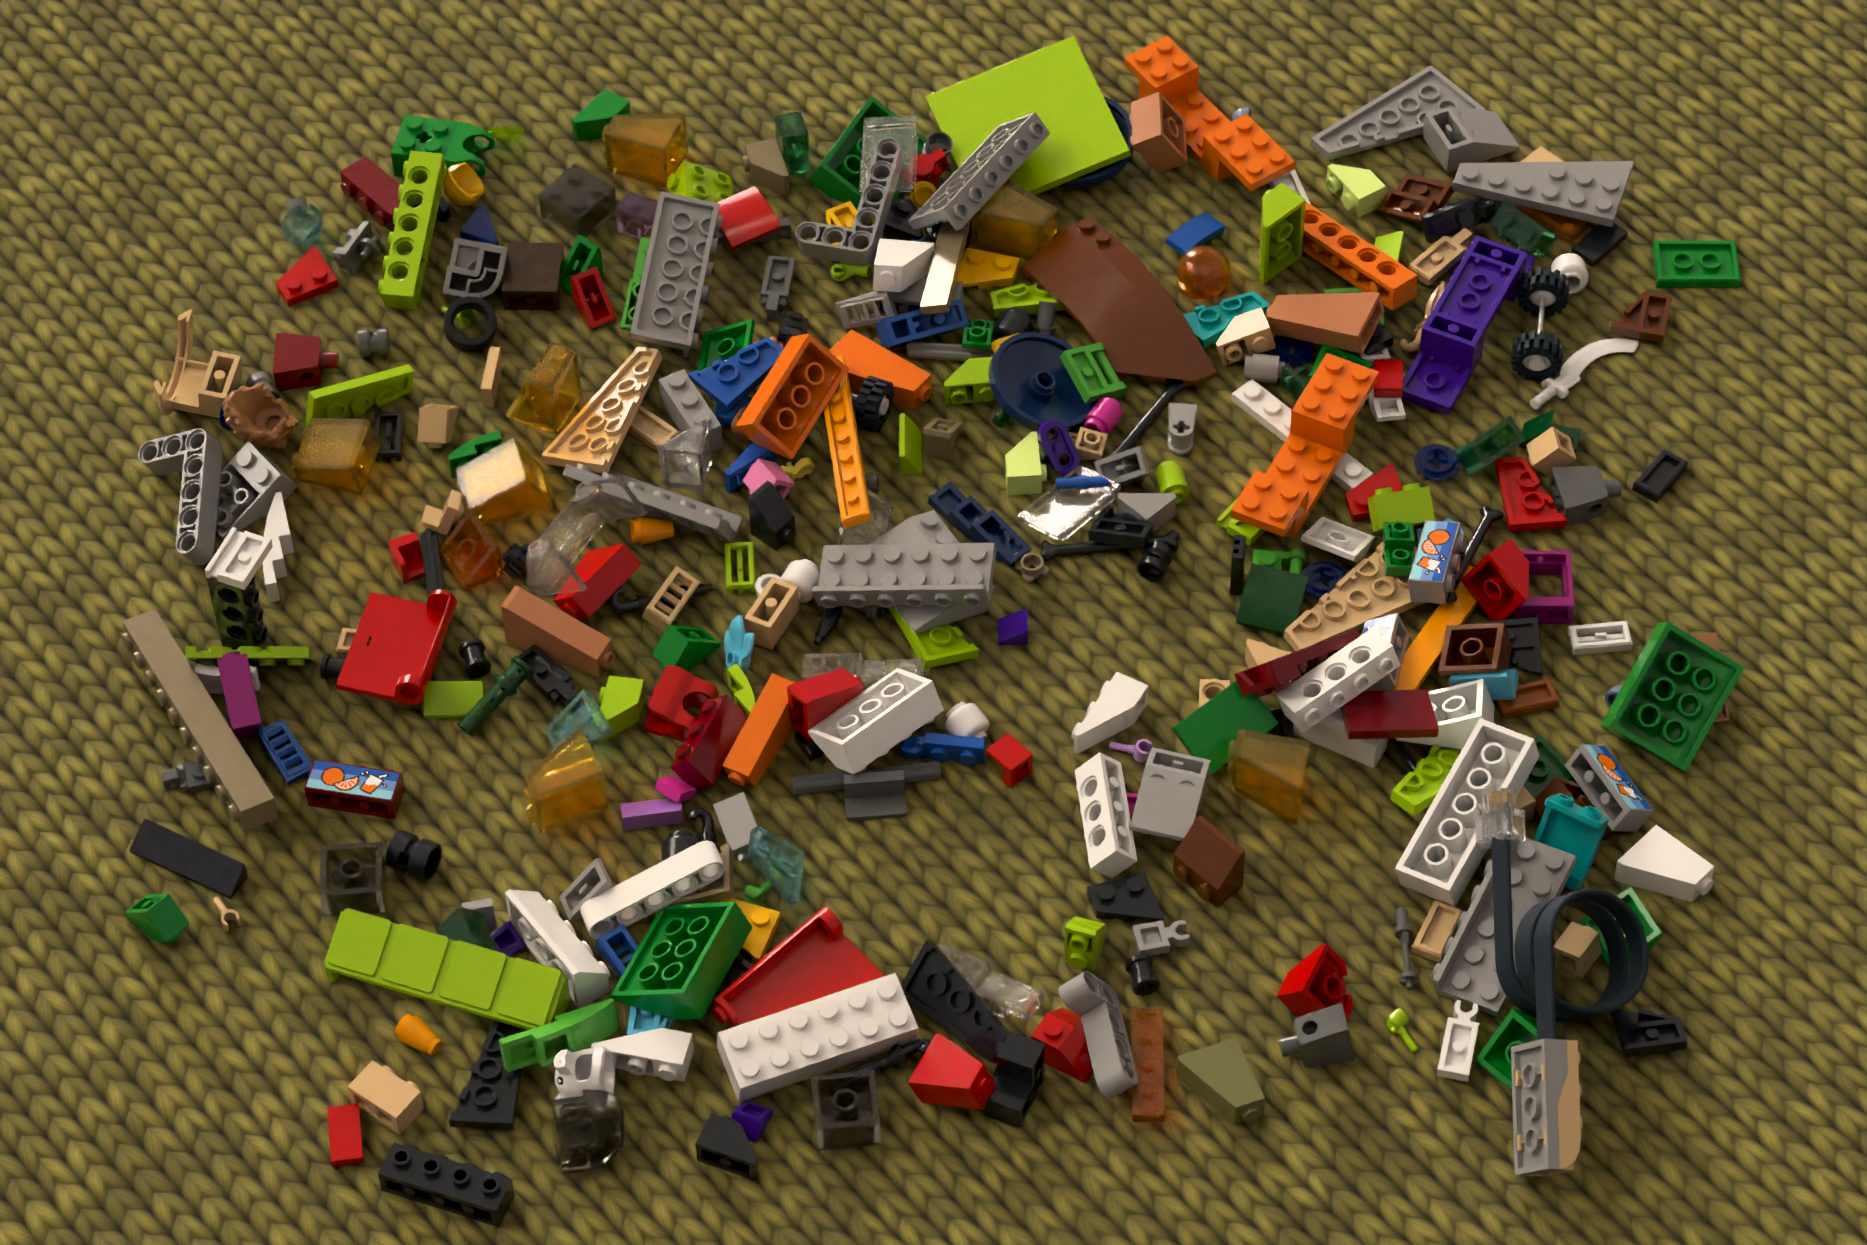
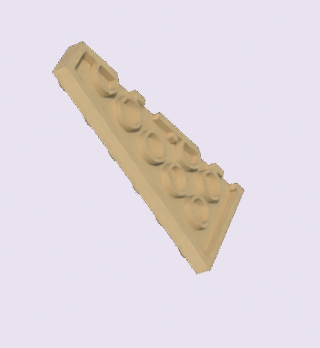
[541,347,663,473]
[1284,542,1425,651]

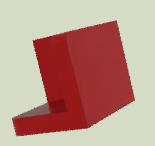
[388,531,425,584]
[987,733,1033,788]

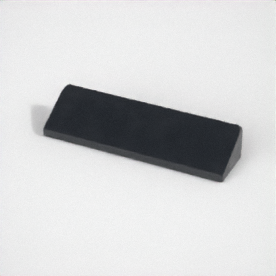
[130,819,248,899]

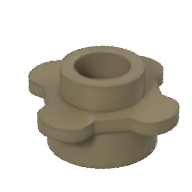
[1015,553,1049,582]

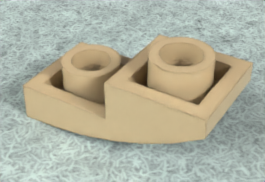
[1044,427,1108,460]

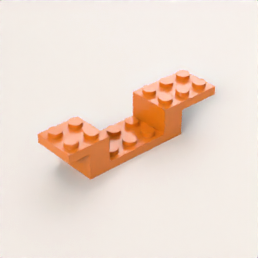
[1124,36,1296,192]
[1231,353,1379,539]

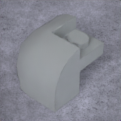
[443,238,508,298]

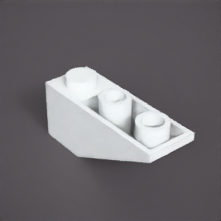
[1071,672,1148,754]
[591,1028,694,1082]

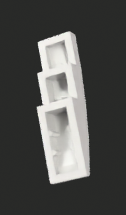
[262,491,294,603]

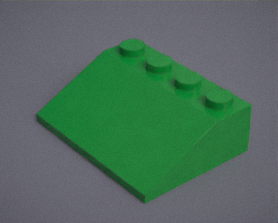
[808,95,927,208]
[1600,622,1745,772]
[610,901,752,1020]

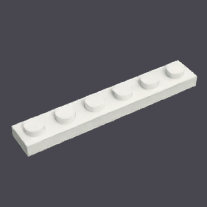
[1232,379,1373,492]

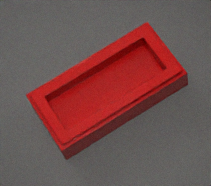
[1374,359,1403,398]
[327,1103,364,1167]

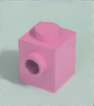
[742,458,795,500]

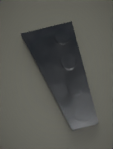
[901,940,1009,1062]
[449,1020,527,1130]

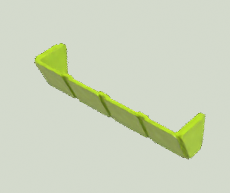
[324,908,570,1030]

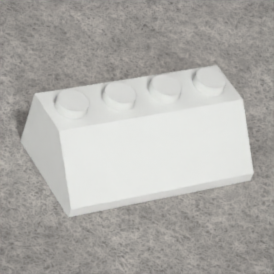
[807,668,944,774]
[505,889,611,1009]

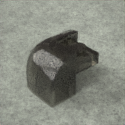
[552,1089,624,1174]

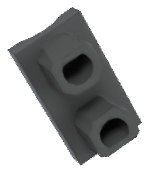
[332,221,381,275]

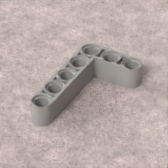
[795,138,903,266]
[138,428,223,565]

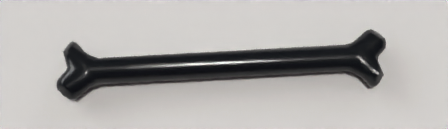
[1102,378,1189,458]
[1446,506,1503,603]
[1040,530,1180,562]

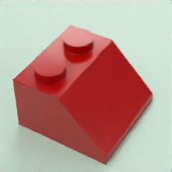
[1460,539,1529,621]

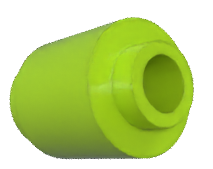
[1155,461,1190,504]

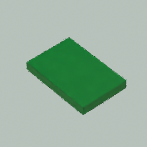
[1652,241,1741,288]
[1171,680,1279,777]

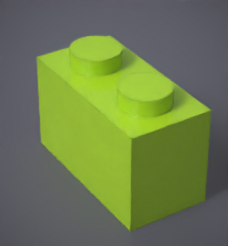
[1367,483,1435,532]

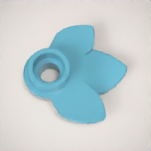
[724,615,755,673]

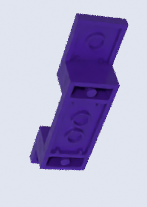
[1401,235,1535,415]

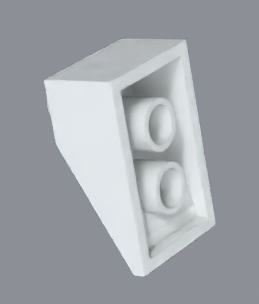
[1396,679,1495,749]

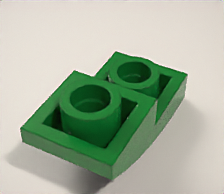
[962,319,994,349]
[448,430,505,478]
[1383,521,1415,577]

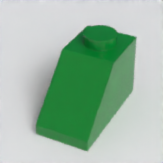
[571,89,632,141]
[652,625,722,672]
[124,894,190,943]

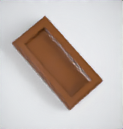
[1494,678,1560,720]

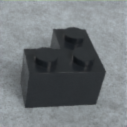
[985,1031,1045,1128]

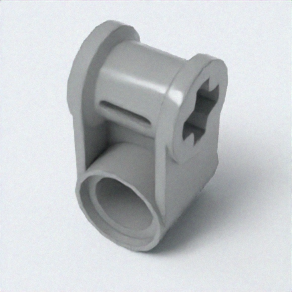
[1167,403,1197,456]

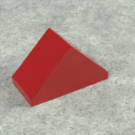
[570,267,617,329]

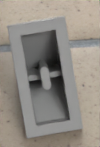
[1094,446,1149,489]
[1117,493,1176,533]
[559,858,612,921]

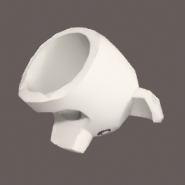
[553,1046,615,1117]

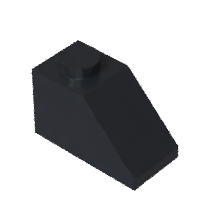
[748,480,796,551]
[695,1113,758,1181]

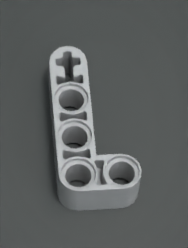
[1058,971,1138,1099]

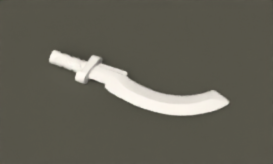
[1530,338,1639,409]

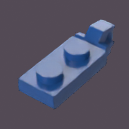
[901,732,986,765]

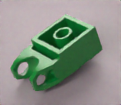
[391,115,495,177]

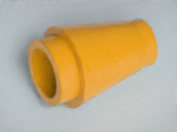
[630,517,674,545]
[394,1013,443,1056]

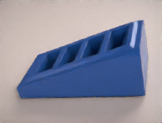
[724,442,777,493]
[257,719,312,785]
[595,924,639,978]

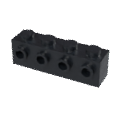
[378,1142,515,1227]

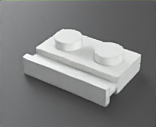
[205,527,273,590]

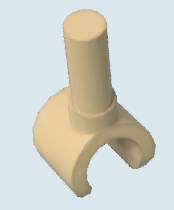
[213,896,240,931]

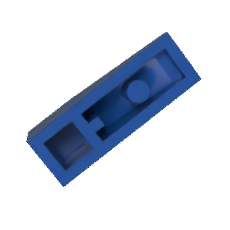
[875,298,969,350]

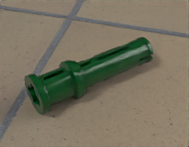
[457,656,534,736]

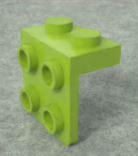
[667,160,733,203]

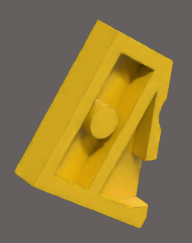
[720,898,781,964]

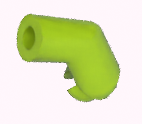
[830,262,872,281]

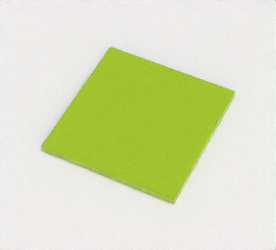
[925,36,1131,218]

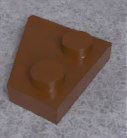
[1609,291,1673,343]

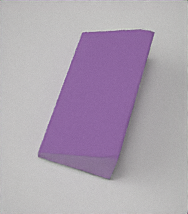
[620,798,684,831]

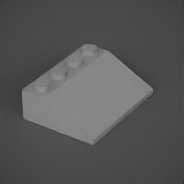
[868,510,994,634]

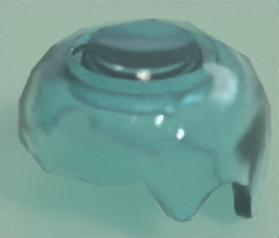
[281,204,324,246]

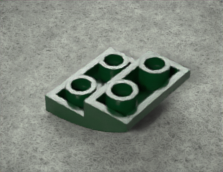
[1236,563,1309,635]

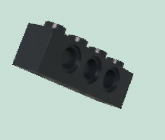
[207,551,267,650]

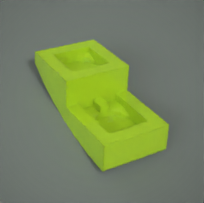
[727,663,755,716]

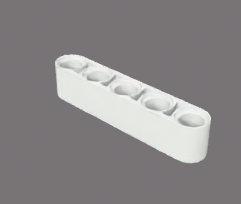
[580,841,725,939]

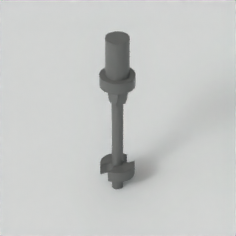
[1394,908,1418,991]

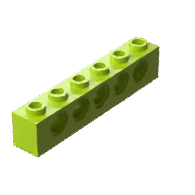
[378,151,447,310]

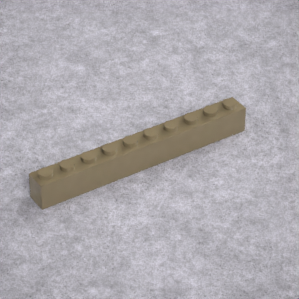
[121,609,278,832]

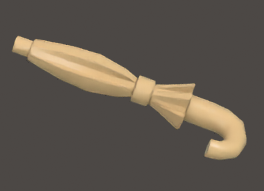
[1400,281,1447,352]

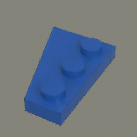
[688,337,783,411]

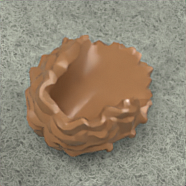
[222,384,299,449]

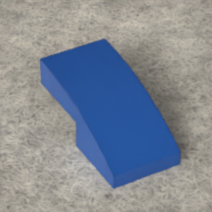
[1165,212,1226,257]

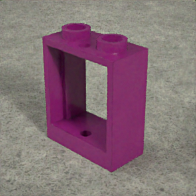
[1512,550,1575,624]
[217,651,263,739]

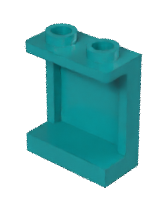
[1533,793,1609,891]

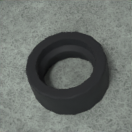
[444,296,497,352]

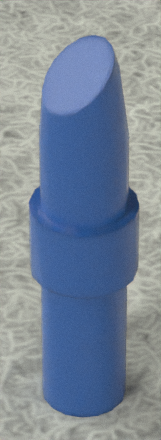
[1056,475,1112,490]

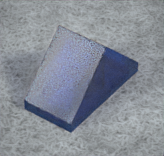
[460,204,499,246]

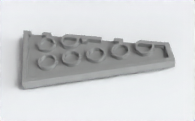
[1311,65,1485,161]
[1452,161,1634,227]

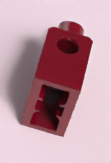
[273,333,339,391]

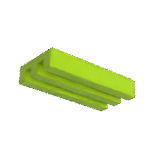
[724,541,756,594]

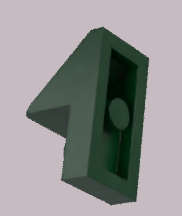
[1519,410,1581,456]

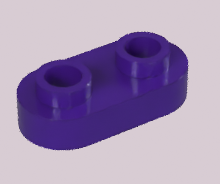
[1037,420,1080,475]

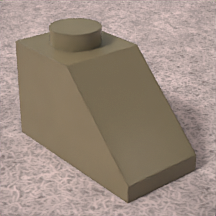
[741,138,790,195]

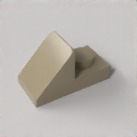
[923,417,963,460]

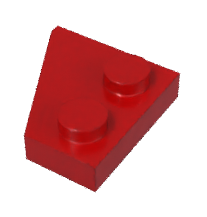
[276,246,339,307]
[1345,464,1403,522]

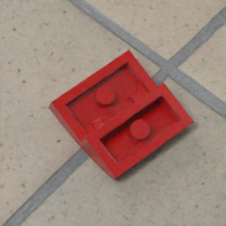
[717,186,781,251]

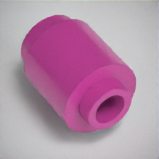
[1084,397,1123,434]

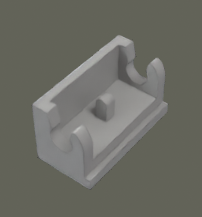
[713,792,769,862]

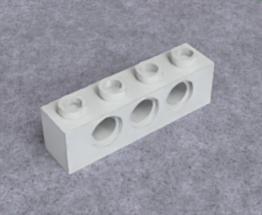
[1276,627,1401,733]
[1074,752,1138,879]

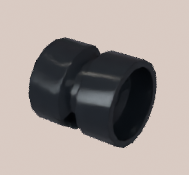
[385,830,442,881]

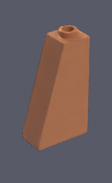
[1265,292,1385,354]
[501,585,615,678]

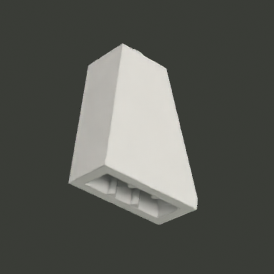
[873,238,935,292]
[1614,825,1714,902]

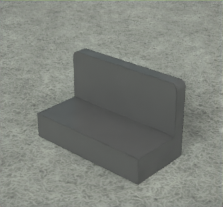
[843,770,907,821]

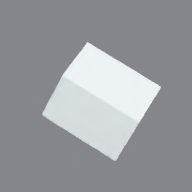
[1301,517,1375,563]

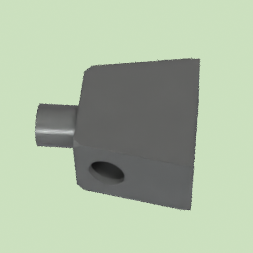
[1549,466,1621,527]
[1278,1003,1355,1068]

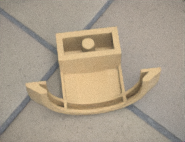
[154,309,242,419]

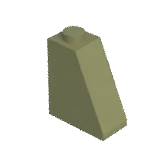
[1176,1038,1265,1125]

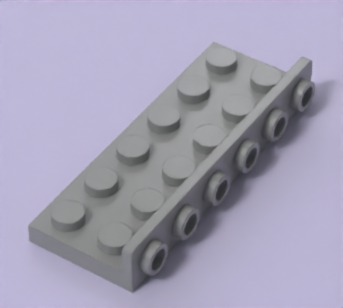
[908,112,1050,231]
[629,191,723,358]
[562,463,743,543]
[812,543,997,608]
[1431,826,1577,1017]

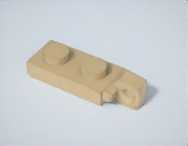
[1408,228,1473,287]

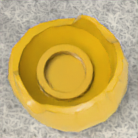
[443,162,485,207]

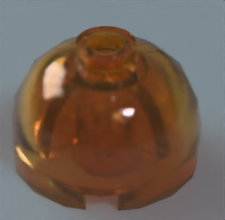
[1176,245,1231,300]

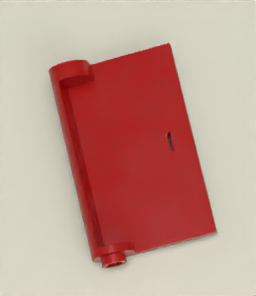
[336,590,457,705]
[711,907,884,1028]

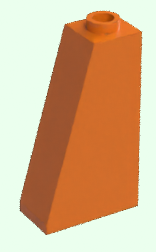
[829,329,932,410]
[722,673,795,787]

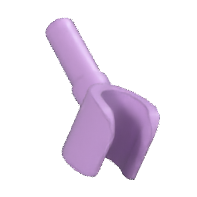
[1109,739,1152,762]

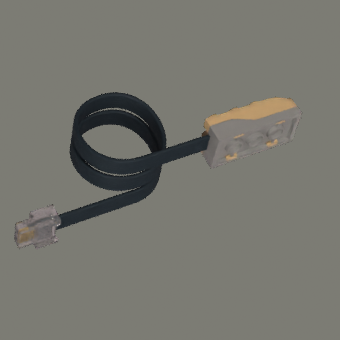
[1475,788,1649,1176]

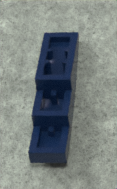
[928,482,1032,566]

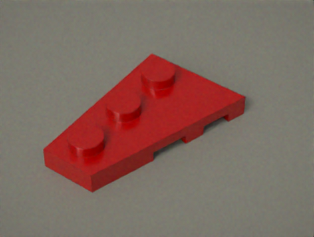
[1494,457,1567,532]

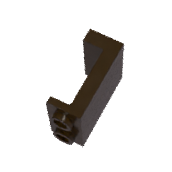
[502,242,565,310]

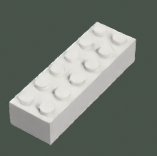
[1395,718,1539,907]
[717,973,918,1102]

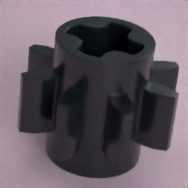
[501,543,538,579]

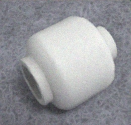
[1551,253,1589,294]
[780,559,820,603]
[945,702,989,740]

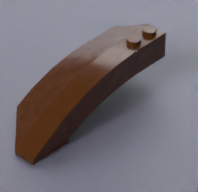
[1022,217,1217,386]

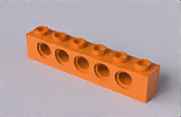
[1302,202,1418,311]

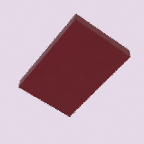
[1340,689,1439,739]

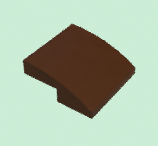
[1377,173,1455,224]

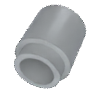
[1244,353,1285,384]

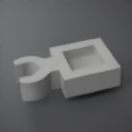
[1132,920,1190,956]

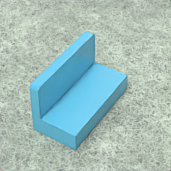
[1449,669,1519,700]

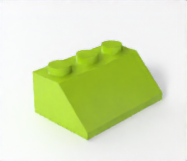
[1259,183,1306,285]

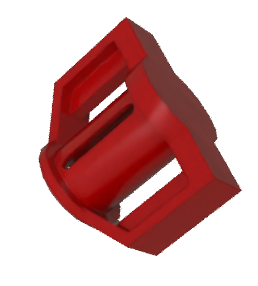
[900,148,949,193]

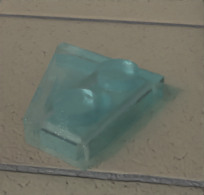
[544,689,613,754]
[747,826,805,905]

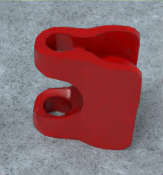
[644,665,719,742]

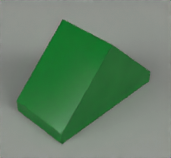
[560,234,604,295]

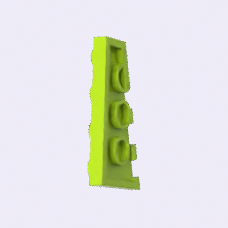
[990,283,1065,318]
[304,364,414,440]
[888,607,979,669]
[185,646,313,667]
[1390,744,1462,815]

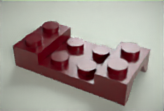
[1234,630,1360,698]

